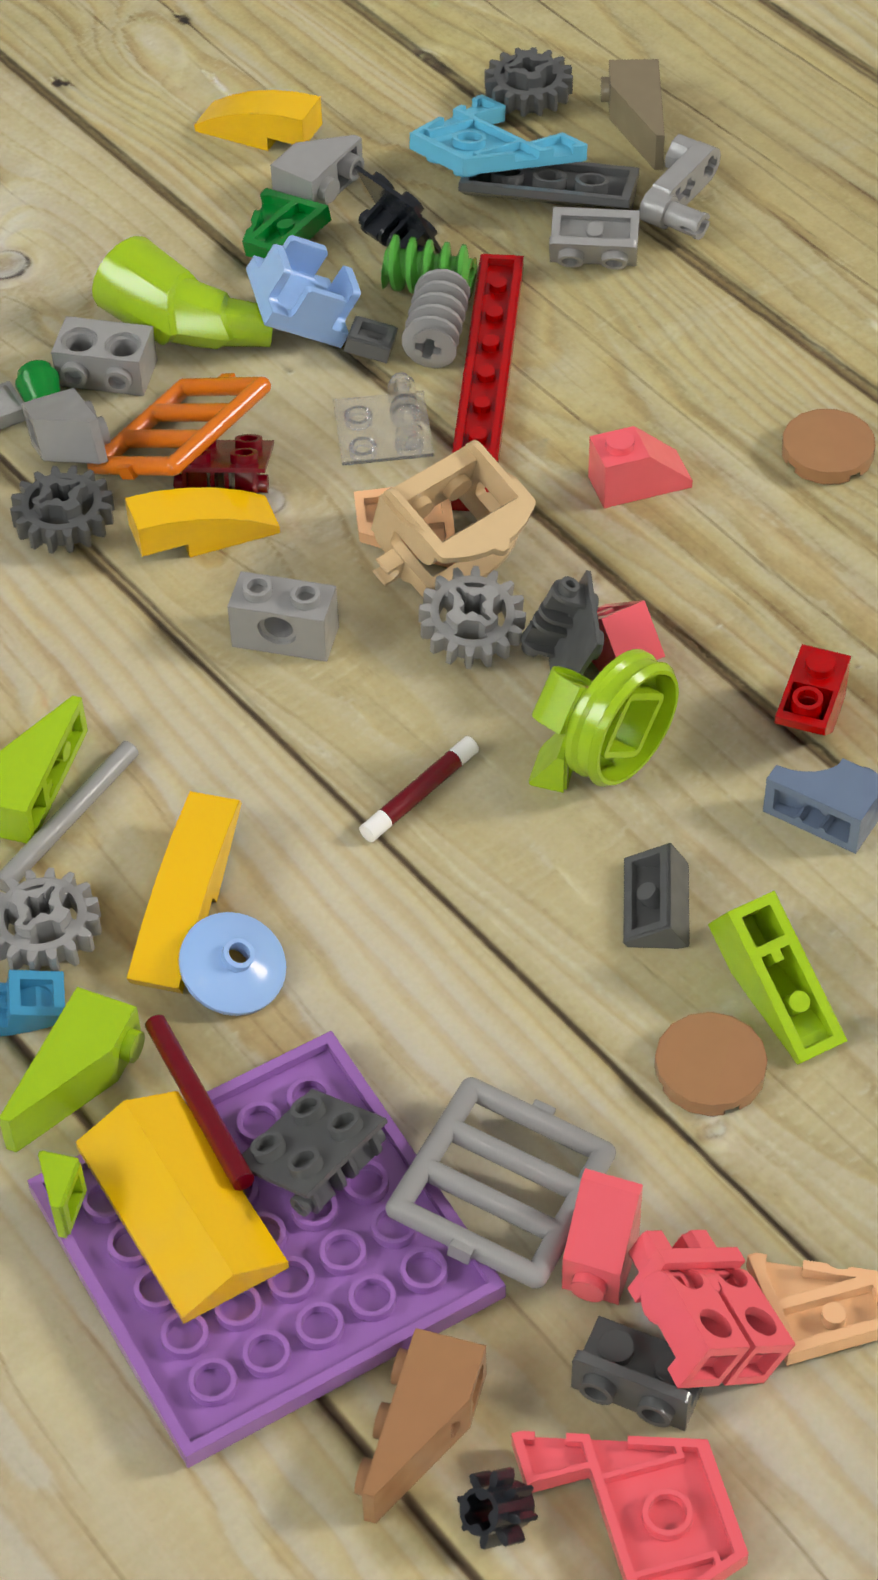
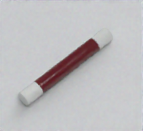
[359,736,479,842]

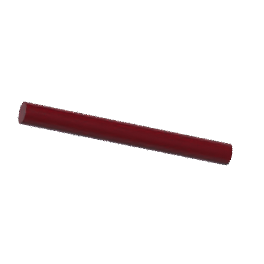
[145,1014,255,1191]

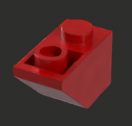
[774,644,851,736]

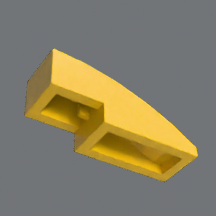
[194,90,322,151]
[125,487,280,558]

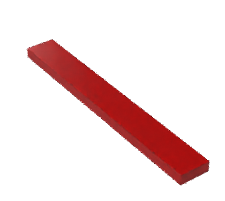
[451,254,524,511]

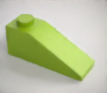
[0,695,88,843]
[708,890,848,1065]
[0,987,145,1153]

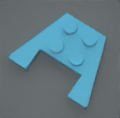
[409,94,588,177]

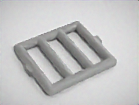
[385,1077,616,1289]

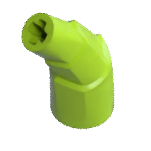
[92,236,273,349]

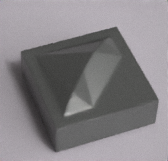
[344,316,398,363]

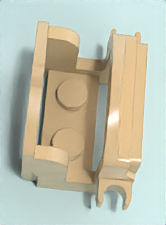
[371,440,536,597]

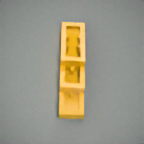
[126,791,242,994]

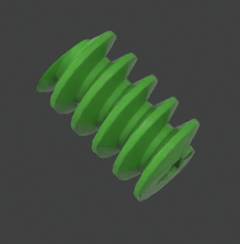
[381,234,477,301]

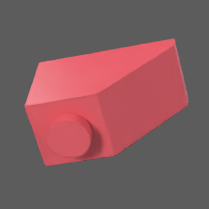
[588,426,693,508]
[592,600,665,672]
[562,1168,643,1305]

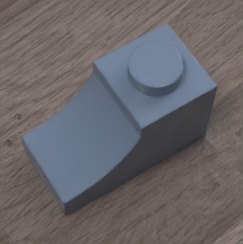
[763,758,878,854]

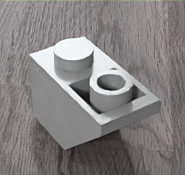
[270,135,364,205]
[21,388,111,464]

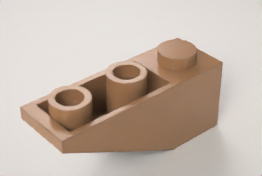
[354,1328,487,1524]

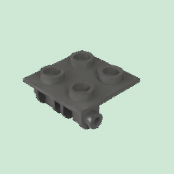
[520,570,604,675]
[242,1089,388,1217]

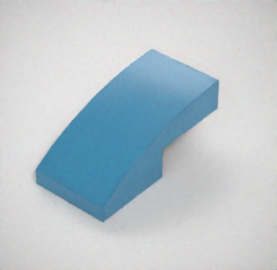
[0,970,65,1036]

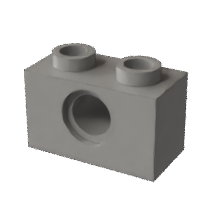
[227,571,339,662]

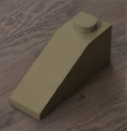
[601,59,665,170]

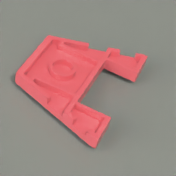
[511,1431,749,1580]

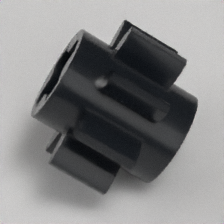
[457,1467,538,1549]

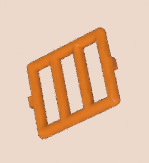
[87,373,271,480]

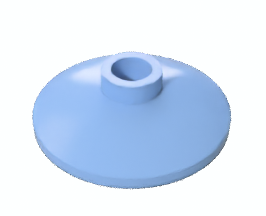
[179,912,286,1016]

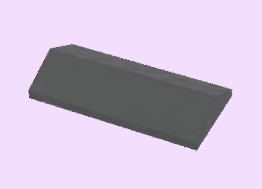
[458,162,640,210]

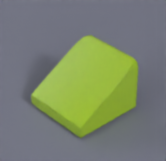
[529,733,573,793]
[38,1151,87,1238]

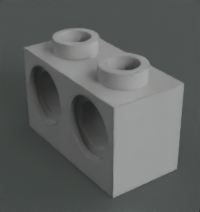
[51,316,157,396]

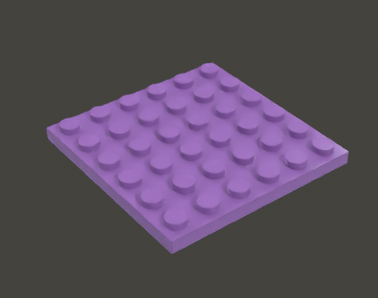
[27,1030,506,1468]

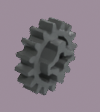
[484,47,573,117]
[10,465,115,554]

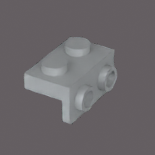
[549,207,640,269]

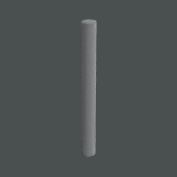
[0,741,139,893]

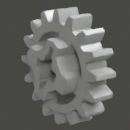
[418,566,526,669]
[0,868,102,971]

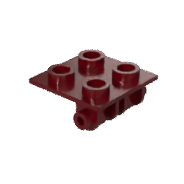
[174,434,274,494]

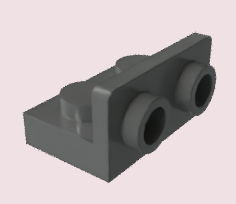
[571,1316,703,1431]

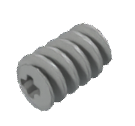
[402,269,470,368]

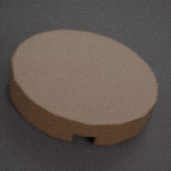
[782,409,875,484]
[654,1012,768,1116]

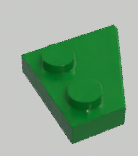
[242,188,332,258]

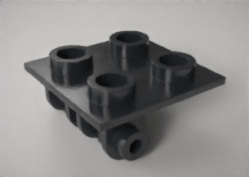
[355,165,441,253]

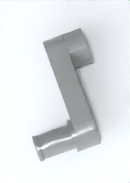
[639,134,721,240]

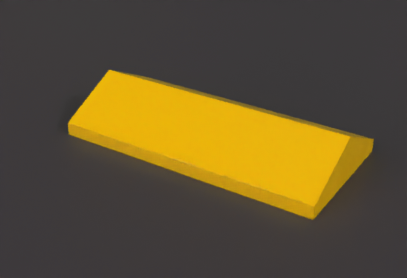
[76,1091,289,1324]

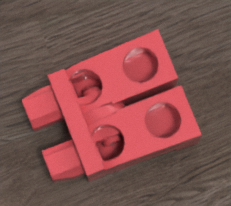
[627,1230,796,1389]

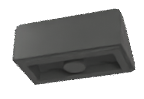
[623,843,690,949]

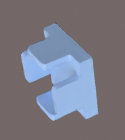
[246,235,361,348]

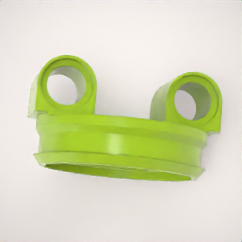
[532,649,679,787]

